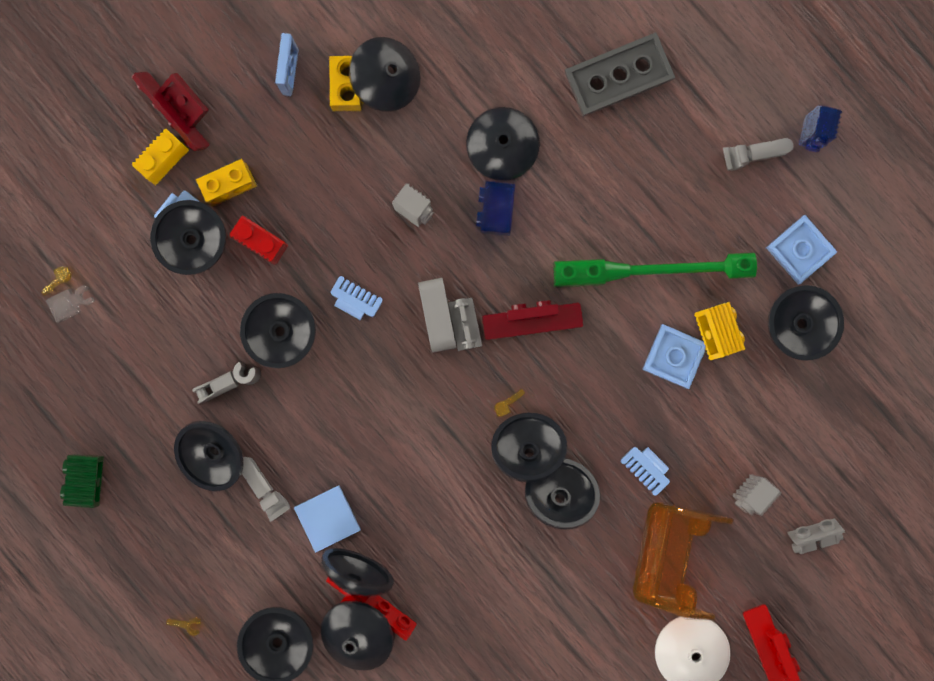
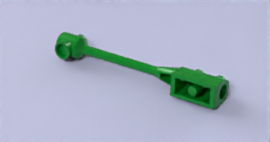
[553,253,757,288]

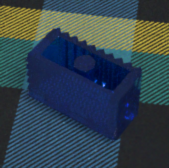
[799,105,843,152]
[476,181,515,236]

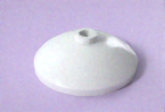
[655,615,730,681]

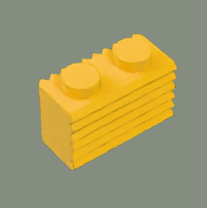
[132,129,189,185]
[694,302,745,360]

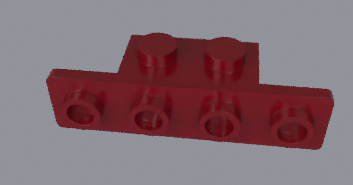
[131,71,209,151]
[482,300,583,340]

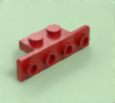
[326,576,417,641]
[742,604,800,681]

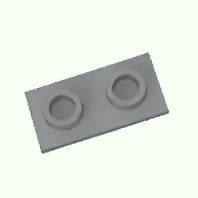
[448,298,482,351]
[787,518,845,555]

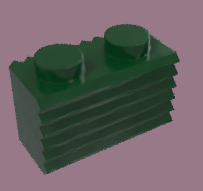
[60,454,104,508]

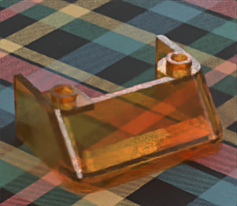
[633,503,734,620]

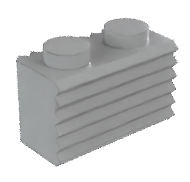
[392,184,433,227]
[733,474,781,516]

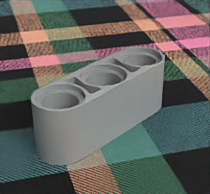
[418,278,456,353]

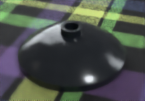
[349,37,421,112]
[466,107,540,181]
[150,200,226,275]
[768,285,844,361]
[240,293,316,368]
[491,413,567,482]
[174,421,244,491]
[525,459,600,530]
[321,548,394,596]
[321,601,394,671]
[237,607,314,681]

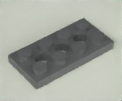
[564,32,675,117]

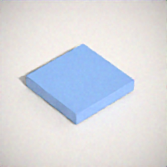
[275,33,299,96]
[766,215,837,285]
[642,324,706,389]
[294,485,361,553]

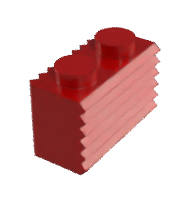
[230,215,288,265]

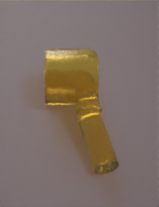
[41,266,72,296]
[494,389,525,417]
[166,618,201,636]

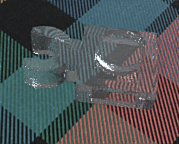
[46,286,95,323]

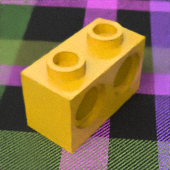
[329,56,363,111]
[196,159,257,207]

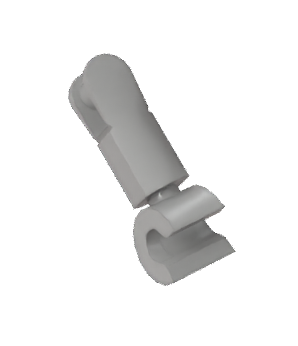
[723,138,793,171]
[192,362,261,404]
[242,457,290,522]

